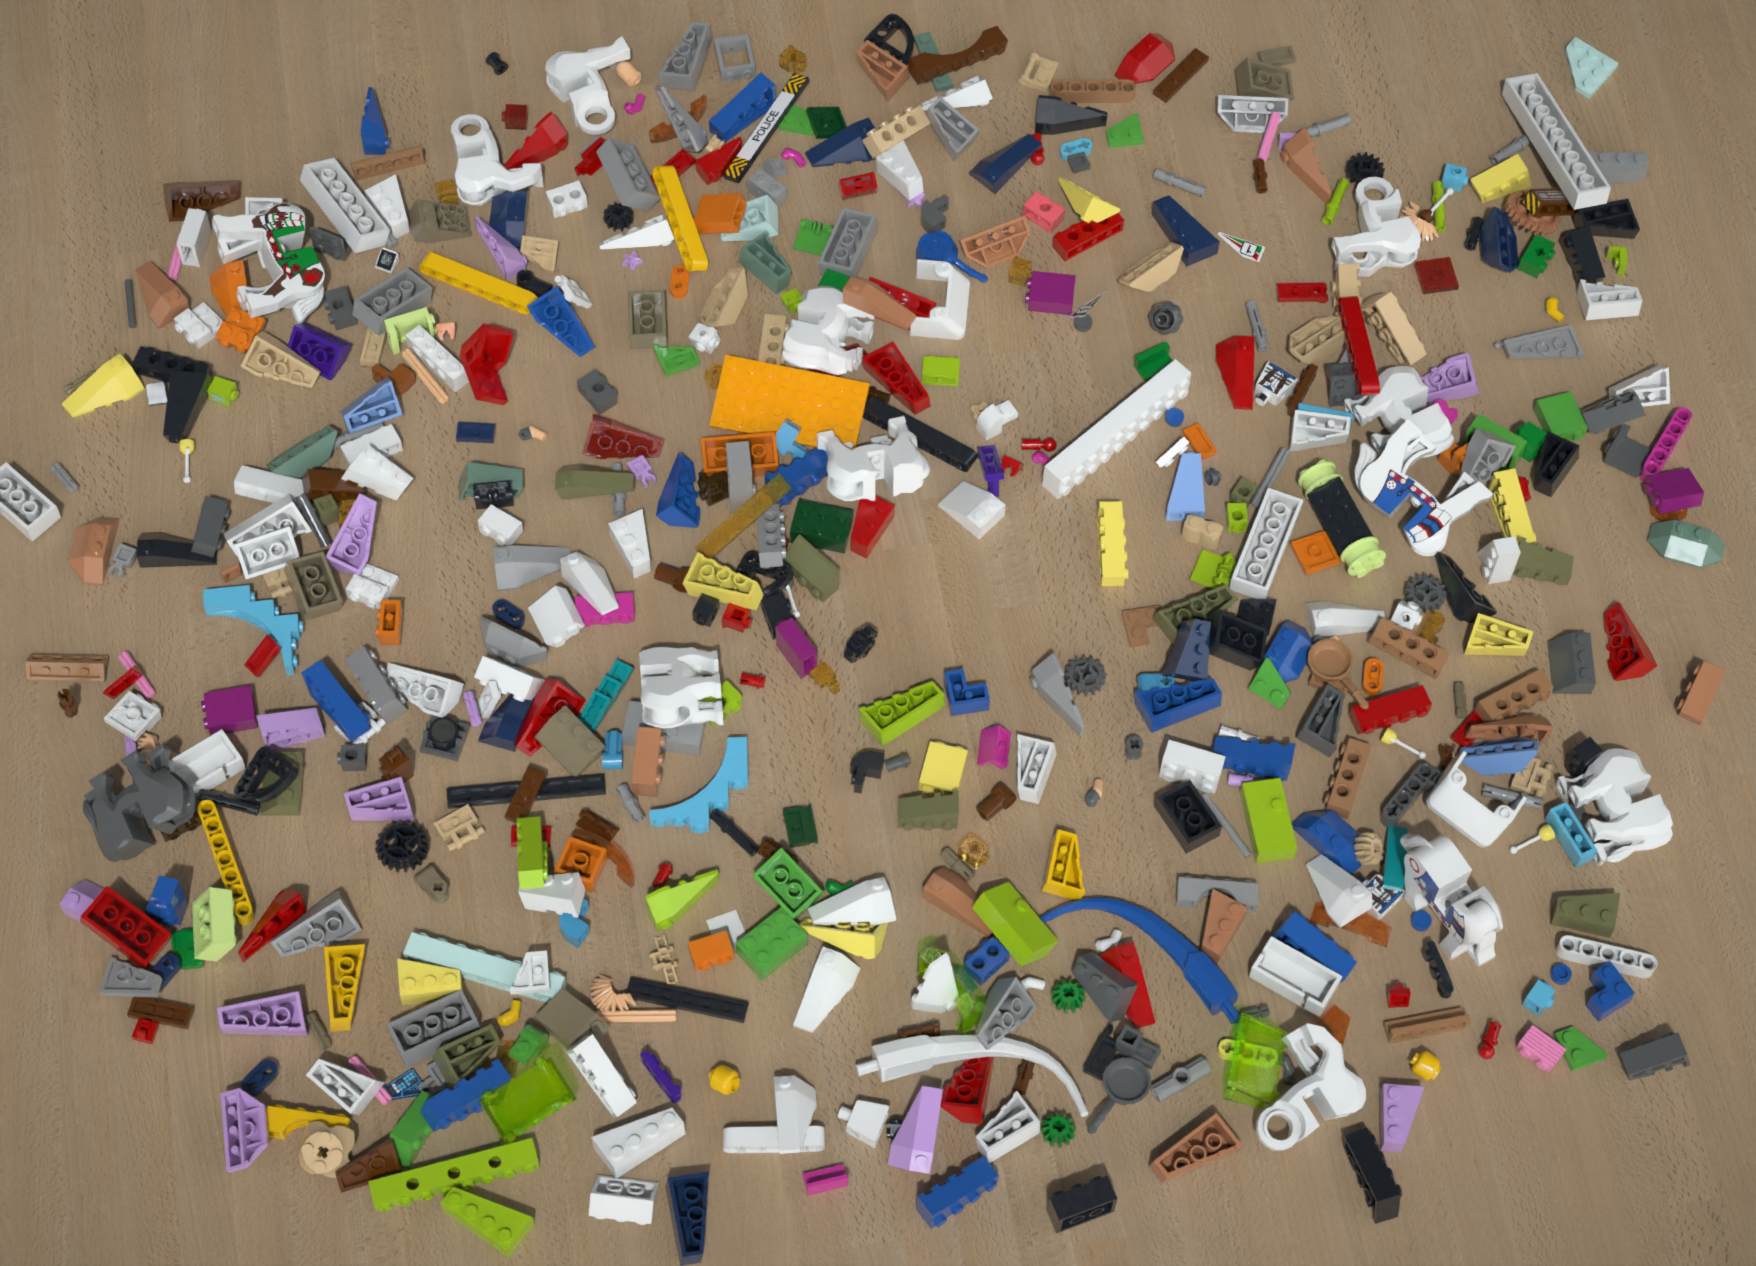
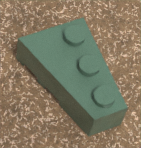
[738,231,791,294]

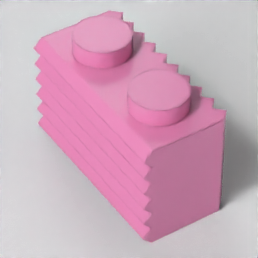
[1516,1025,1567,1072]

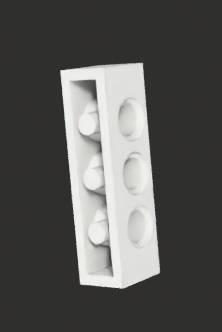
[405,325,469,392]

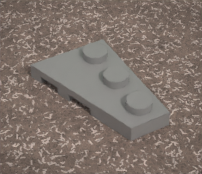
[99,956,163,997]

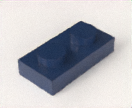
[456,422,496,443]

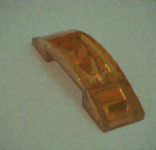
[649,95,707,143]
[573,828,634,888]
[1310,903,1392,947]

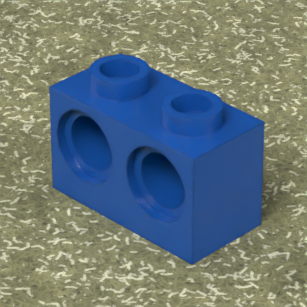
[963,937,1010,986]

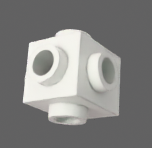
[689,323,721,354]
[1391,600,1423,630]

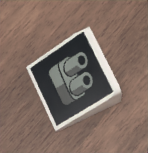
[375,247,399,274]

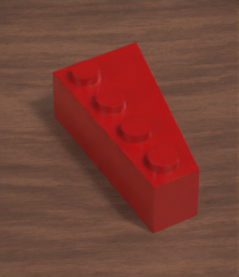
[861,342,931,415]

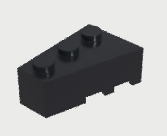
[1535,431,1580,497]

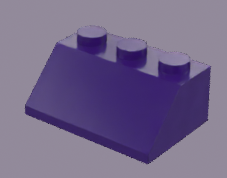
[287,322,351,381]

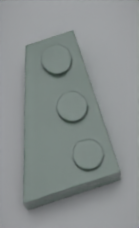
[459,462,523,500]

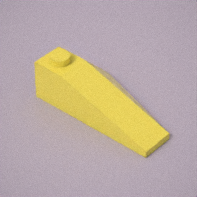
[1058,177,1120,223]
[62,354,145,417]
[799,918,888,959]

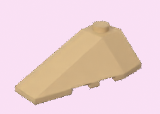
[240,331,321,388]

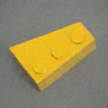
[1041,829,1085,901]

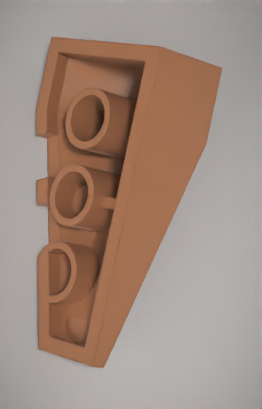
[1281,128,1332,204]
[135,261,190,329]
[843,276,916,330]
[1465,715,1553,747]
[922,866,993,938]

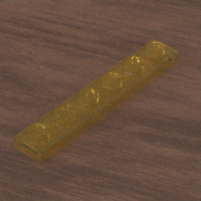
[694,474,793,559]

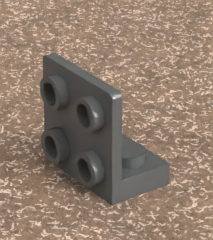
[309,226,353,261]
[1327,362,1363,407]

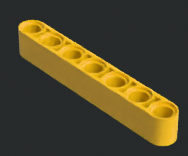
[653,166,708,272]
[419,252,538,315]
[197,800,255,926]

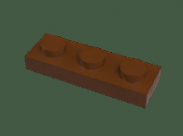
[1286,364,1318,417]
[504,765,547,824]
[127,997,193,1030]

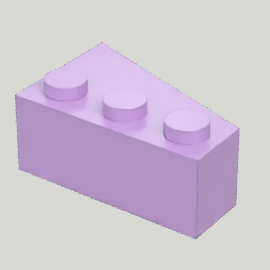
[1380,1084,1424,1152]

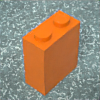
[693,193,747,234]

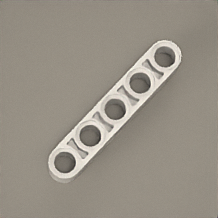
[1556,935,1658,978]
[723,1126,825,1153]

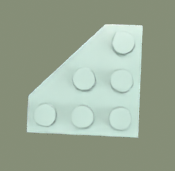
[1565,37,1619,99]

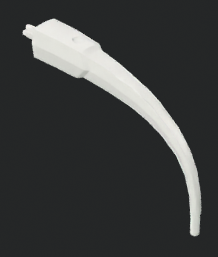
[855,1035,1088,1117]

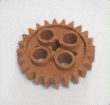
[1505,190,1561,235]

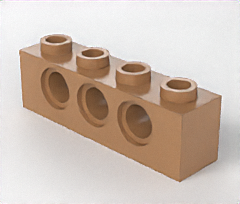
[1368,617,1450,679]
[1474,669,1554,723]
[1324,738,1372,820]

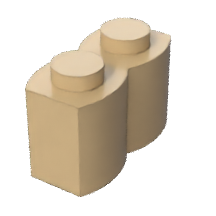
[1181,515,1223,550]

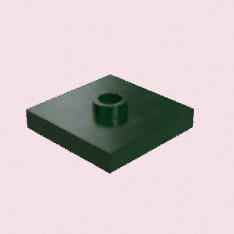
[806,107,847,138]

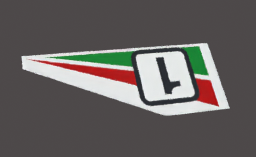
[1218,232,1265,262]
[1069,291,1107,318]

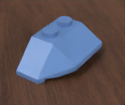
[1460,737,1539,776]

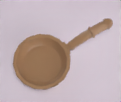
[1308,639,1369,709]

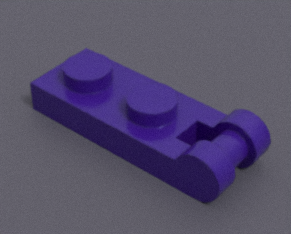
[640,1050,681,1103]

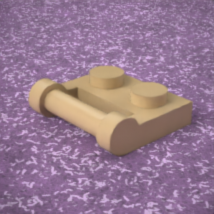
[1018,53,1059,93]

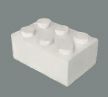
[1159,740,1226,794]

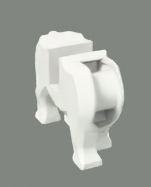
[782,285,875,375]
[1343,366,1454,467]
[817,416,930,501]
[639,647,723,728]
[1555,749,1673,867]

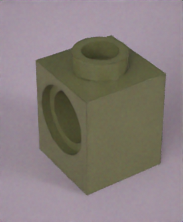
[1229,477,1259,508]
[313,494,338,526]

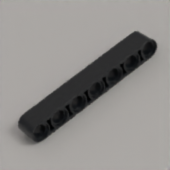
[863,397,978,472]

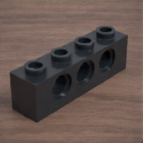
[132,346,212,383]

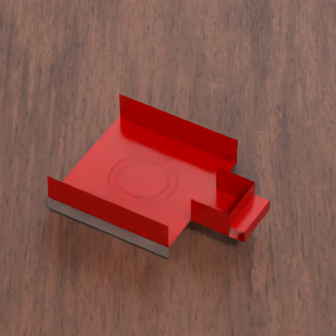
[574,135,605,176]

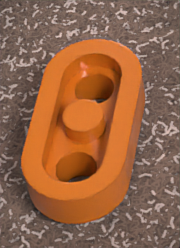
[670,265,690,299]
[1362,658,1384,696]

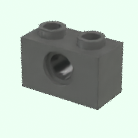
[322,286,357,330]
[577,369,618,415]

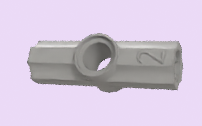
[1150,1057,1212,1103]

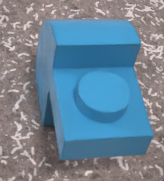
[776,418,810,459]
[559,898,590,948]

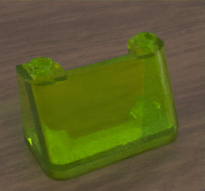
[916,946,987,1035]
[1223,1013,1288,1109]
[479,1056,577,1145]

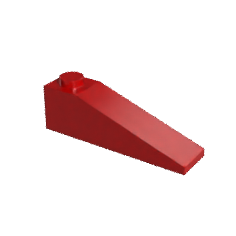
[238,888,307,963]

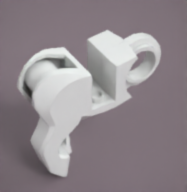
[545,36,630,135]
[451,114,544,206]
[1331,177,1421,277]
[1256,1023,1366,1151]

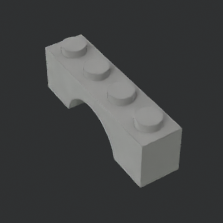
[1176,876,1258,913]

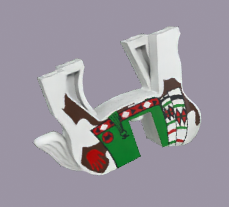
[212,203,325,324]

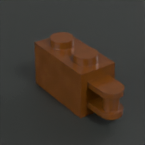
[379,745,414,783]

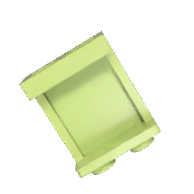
[384,307,437,355]

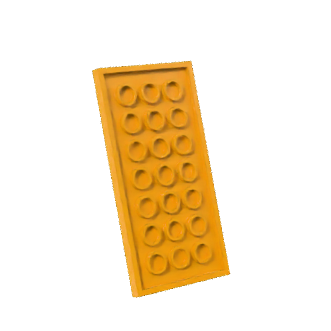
[709,354,870,448]

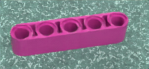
[1640,407,1692,484]

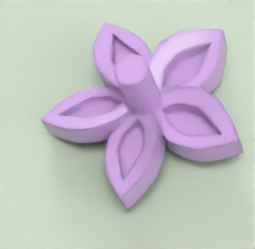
[904,193,926,208]
[622,251,643,271]

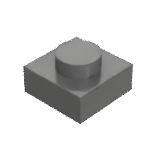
[1067,151,1090,174]

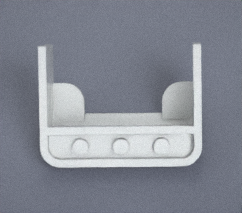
[910,259,970,340]
[1426,751,1527,848]

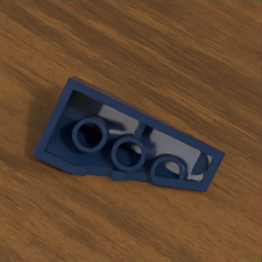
[805,117,876,167]
[969,134,1042,194]
[478,693,535,752]

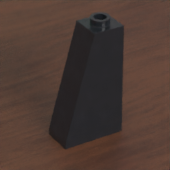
[163,371,212,443]

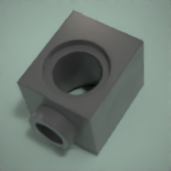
[337,744,367,771]

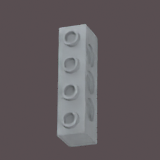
[757,504,786,568]

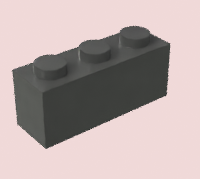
[191,496,229,557]

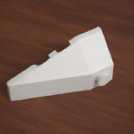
[385,663,464,718]

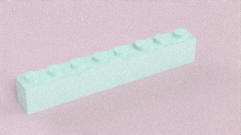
[403,932,566,1003]

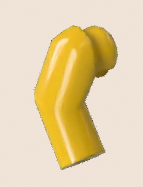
[1546,297,1565,323]
[497,1000,521,1026]

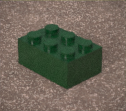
[790,500,853,554]

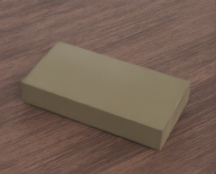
[1257,46,1296,66]

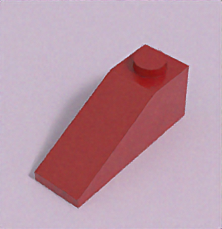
[695,137,742,185]

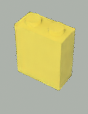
[918,741,968,796]

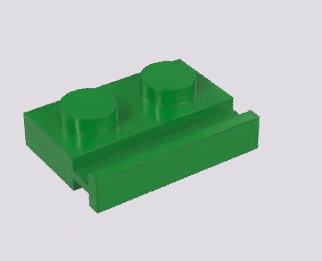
[171,928,204,970]

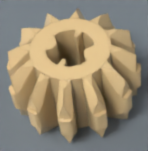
[1353,832,1385,866]

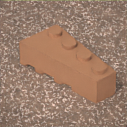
[1149,1113,1243,1183]

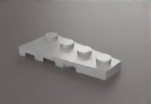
[1502,324,1584,359]

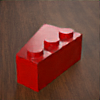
[850,495,895,559]

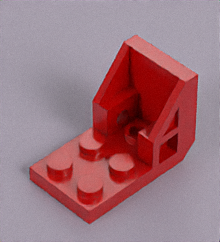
[459,323,514,406]

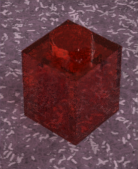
[502,104,528,130]

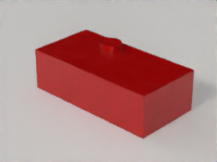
[80,886,172,970]

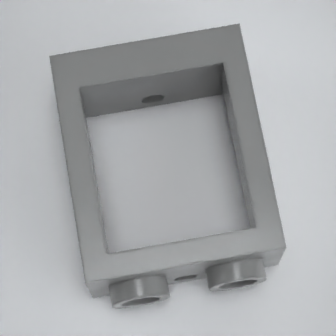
[714,34,756,82]

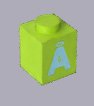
[207,376,239,407]

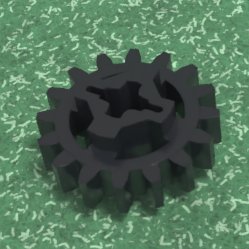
[1345,152,1385,186]
[843,625,878,663]

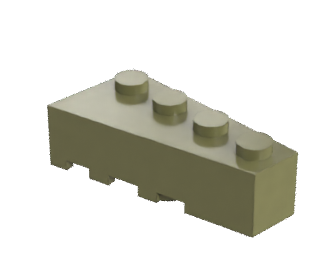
[1152,584,1238,646]

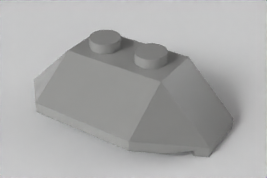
[1217,95,1289,133]
[478,616,548,667]

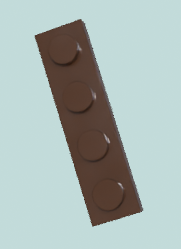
[1153,48,1209,103]

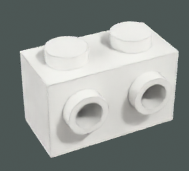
[478,505,523,546]

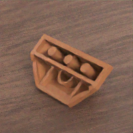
[959,215,1031,268]
[68,517,119,586]

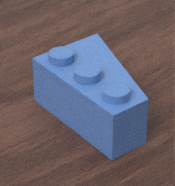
[340,376,402,433]

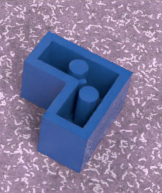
[943,669,990,716]
[1586,961,1635,1022]

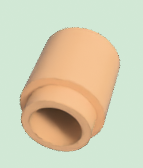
[616,61,641,86]

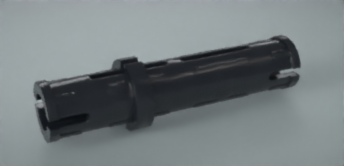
[199,789,261,816]
[709,808,760,857]

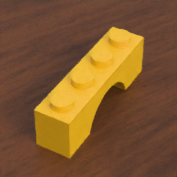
[266,1105,352,1139]

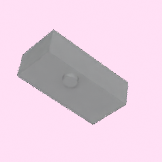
[596,138,660,212]
[818,208,878,277]
[352,267,433,335]
[726,441,756,514]
[622,700,706,756]
[386,990,480,1068]

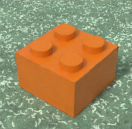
[554,836,608,893]

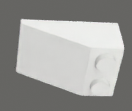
[938,481,1006,539]

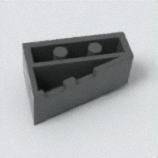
[1296,684,1344,757]
[1072,952,1138,1023]

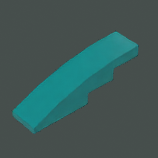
[579,659,634,733]
[1382,825,1408,892]

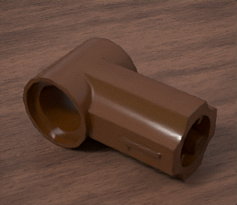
[654,563,689,593]
[976,784,1017,821]

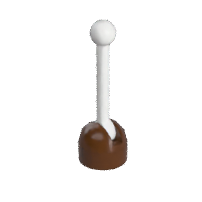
[1418,188,1454,223]

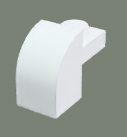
[976,400,1018,441]

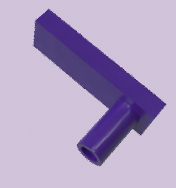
[977,445,1004,497]

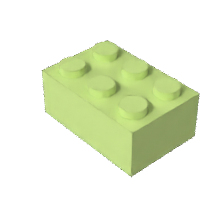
[192,887,237,962]

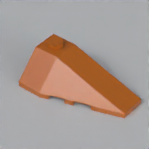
[209,260,248,316]

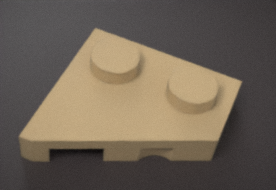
[520,235,558,275]

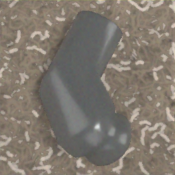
[1277,1055,1295,1085]

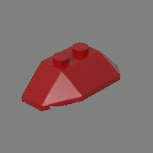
[1114,33,1175,83]
[869,277,937,331]

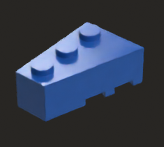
[144,875,188,926]

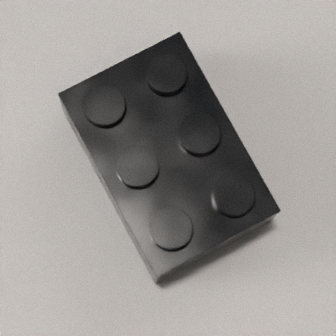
[1207,610,1268,671]
[1155,780,1222,854]
[1047,1176,1118,1234]

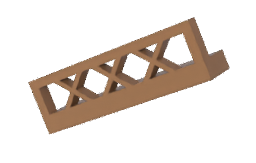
[350,146,425,181]
[26,653,109,682]
[1383,1007,1471,1044]

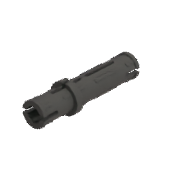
[295,492,332,548]

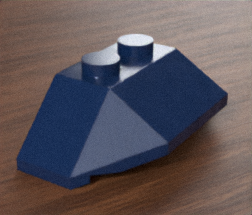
[489,188,530,249]
[1481,206,1519,273]

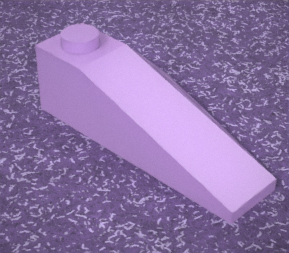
[475,216,527,280]
[1420,352,1480,402]
[326,493,377,575]
[59,880,103,922]
[887,1085,943,1174]

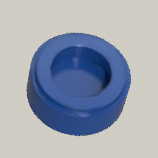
[1165,408,1184,427]
[1411,911,1432,932]
[1550,964,1572,985]

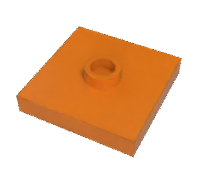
[1290,530,1341,575]

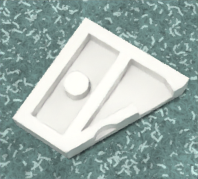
[510,950,550,995]

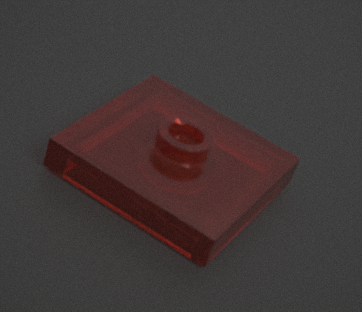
[1414,257,1459,294]

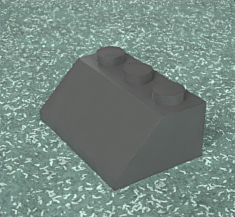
[1547,632,1596,694]

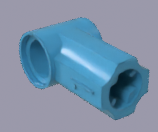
[602,731,623,770]

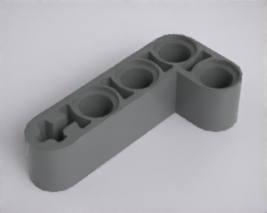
[1380,763,1443,827]

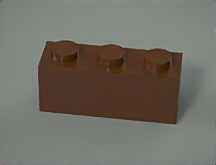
[302,468,365,502]

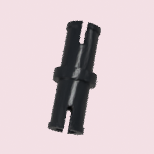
[1465,217,1484,251]

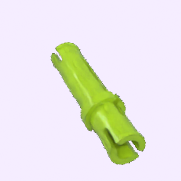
[1322,179,1349,225]
[1431,181,1446,232]

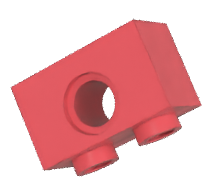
[1023,191,1065,233]

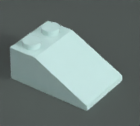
[721,195,779,241]

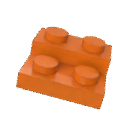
[215,307,267,354]

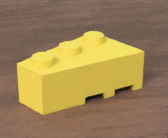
[1470,154,1531,203]
[1464,613,1534,656]
[397,958,463,1005]

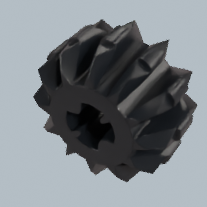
[603,202,634,232]

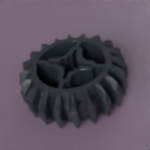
[375,820,429,873]

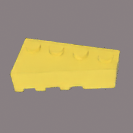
[1488,468,1536,545]
[1097,501,1128,586]
[683,552,764,610]

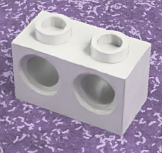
[546,181,588,218]

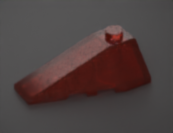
[582,414,664,459]

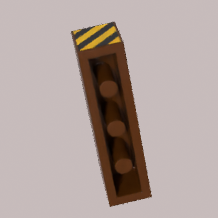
[1522,188,1587,217]

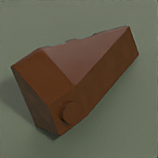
[163,180,240,222]

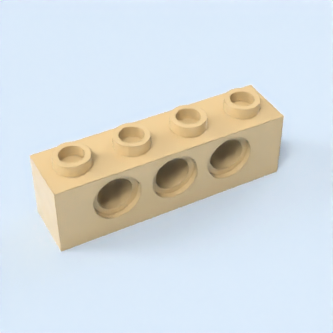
[862,105,931,158]
[758,314,790,365]

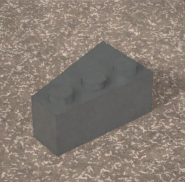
[1580,389,1646,434]
[1620,1032,1690,1081]

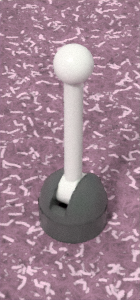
[784,578,800,618]

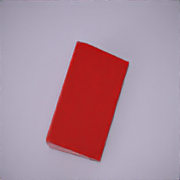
[103,665,143,699]

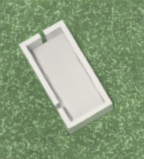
[169,729,246,798]
[1249,936,1342,1017]

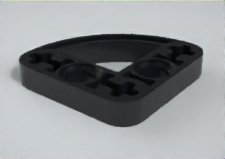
[864,14,914,66]
[735,551,794,603]
[234,747,298,804]

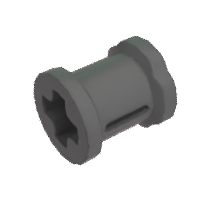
[1125,736,1144,760]

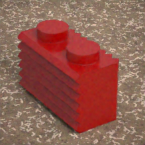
[839,172,878,201]

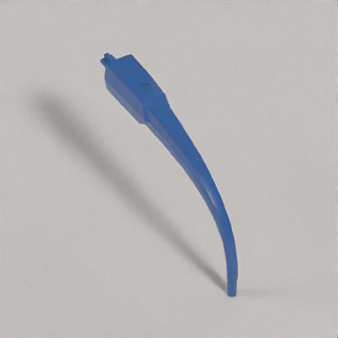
[1039,897,1241,1024]

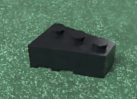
[1573,198,1640,239]
[1559,226,1606,284]

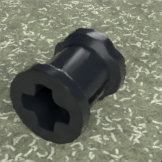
[485,52,508,75]

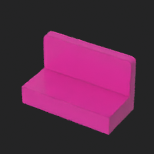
[977,725,1011,769]
[803,1164,848,1196]

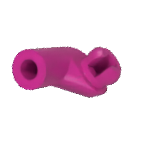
[624,94,645,114]
[781,148,806,168]
[1032,451,1051,466]

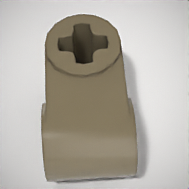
[413,865,449,904]

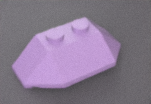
[220,1088,269,1173]

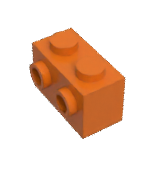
[376,600,403,645]
[688,931,734,972]

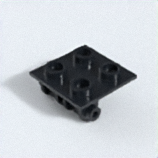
[473,480,514,510]
[1237,599,1277,636]

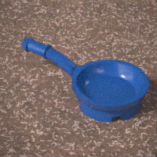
[916,230,988,283]

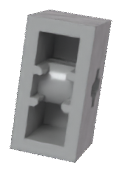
[748,169,787,208]

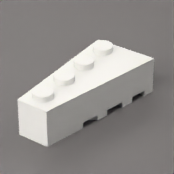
[591,1108,686,1179]

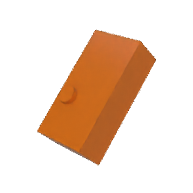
[701,432,779,479]

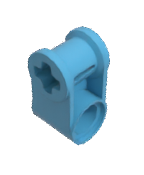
[1137,673,1175,692]

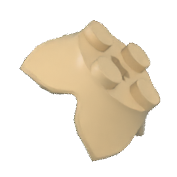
[299,1121,355,1178]

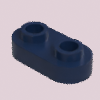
[150,953,181,991]
[241,1060,278,1097]

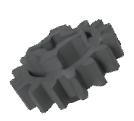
[1404,573,1447,613]
[1064,655,1106,697]

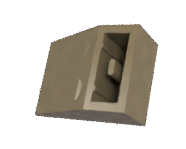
[409,199,472,243]

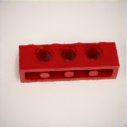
[1052,213,1124,262]

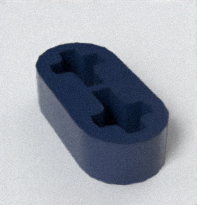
[492,600,525,629]

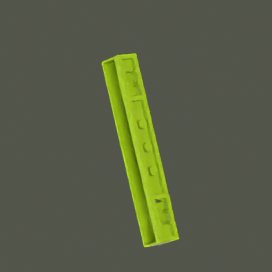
[368,1138,540,1212]

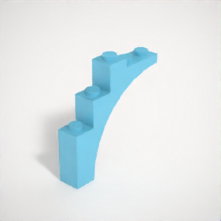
[203,585,304,675]
[649,737,748,834]

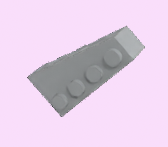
[345,646,408,723]

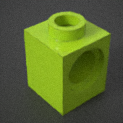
[1225,503,1248,533]

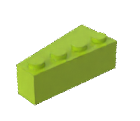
[858,681,945,747]
[516,816,548,890]
[440,1187,534,1258]

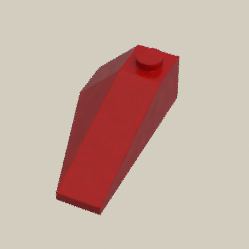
[504,112,568,170]
[1215,335,1255,410]
[1604,602,1658,681]
[515,678,585,757]
[1099,942,1156,1029]
[940,1057,994,1125]

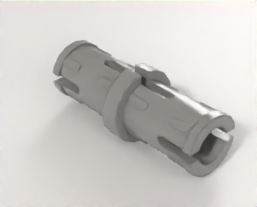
[616,784,645,823]

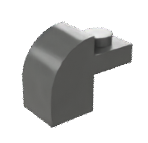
[920,194,949,234]
[1116,1025,1161,1069]

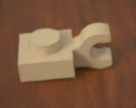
[701,134,724,156]

